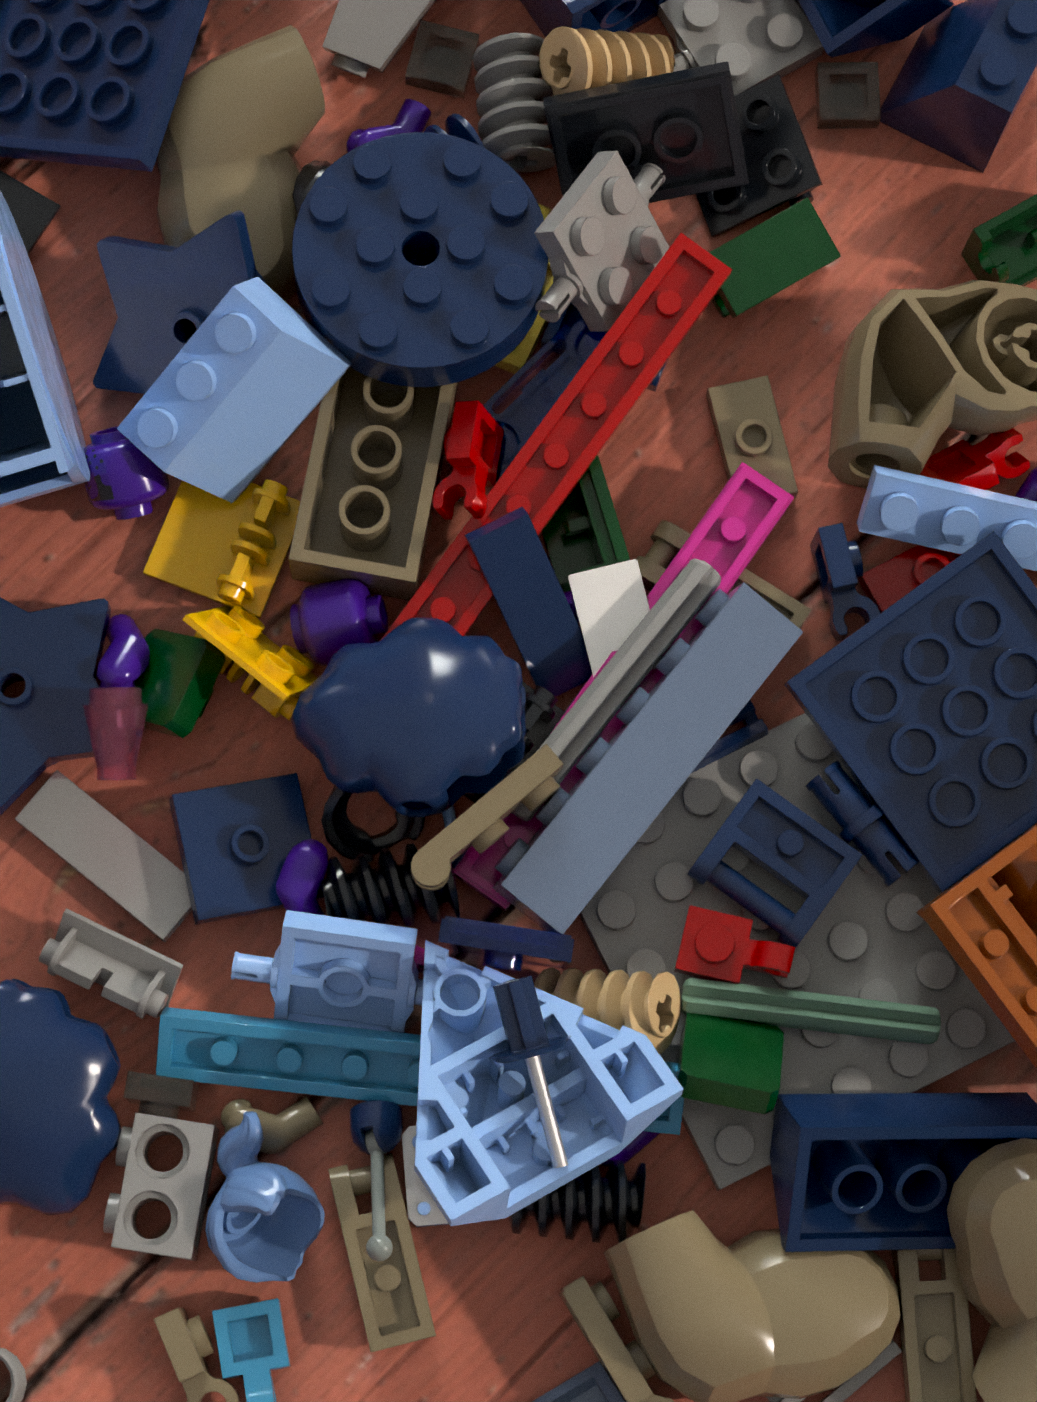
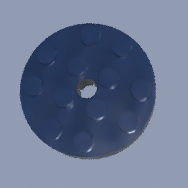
[292,132,548,387]

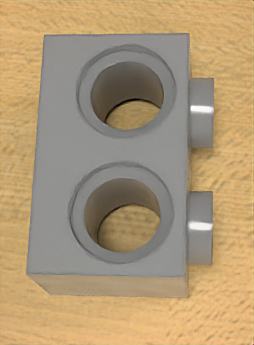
[103,1112,219,1261]

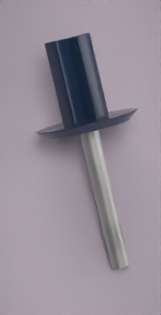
[489,976,571,1169]

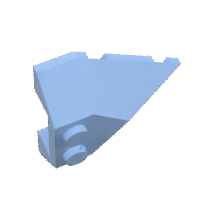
[414,940,683,1226]

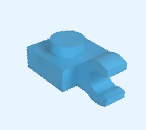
[212,1298,291,1402]

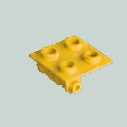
[143,479,300,618]
[182,605,318,721]

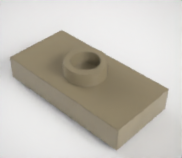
[706,376,798,498]

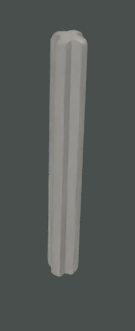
[512,558,721,821]

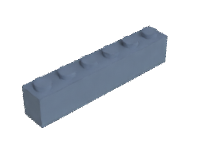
[492,582,803,937]

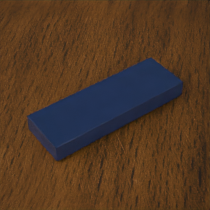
[465,506,592,697]

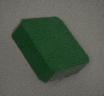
[113,628,226,738]
[676,1013,784,1114]

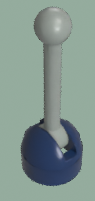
[350,1100,403,1262]

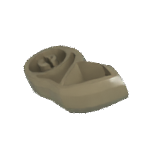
[156,25,325,302]
[828,280,1037,489]
[947,1138,1037,1402]
[604,1210,901,1402]

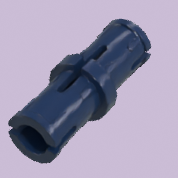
[805,760,919,887]

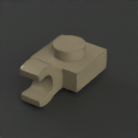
[154,1307,240,1402]

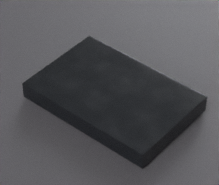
[543,61,749,203]

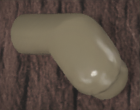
[221,1096,323,1154]

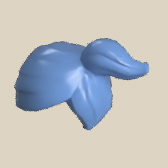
[205,1111,325,1283]

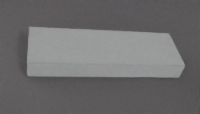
[15,770,192,942]

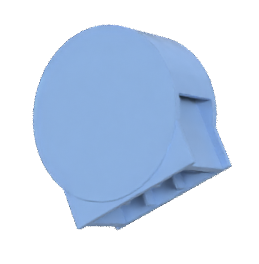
[0,191,90,508]

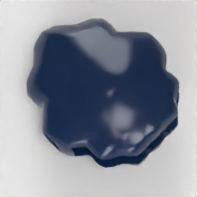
[291,617,526,817]
[0,979,122,1215]

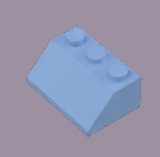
[117,277,352,503]

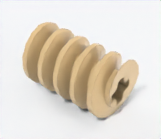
[539,26,675,96]
[534,967,681,1054]

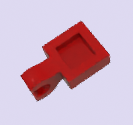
[432,400,504,520]
[919,428,1031,490]
[674,905,795,984]

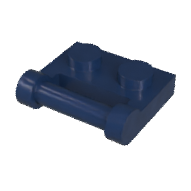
[687,778,862,948]

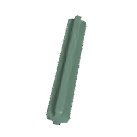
[681,978,941,1045]

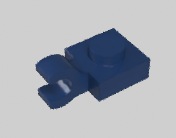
[810,523,880,641]

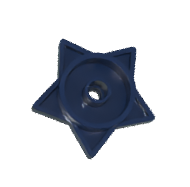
[93,210,266,394]
[0,597,131,815]

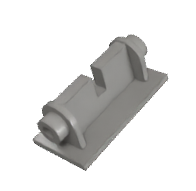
[39,908,183,1019]

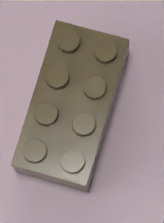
[289,367,459,601]

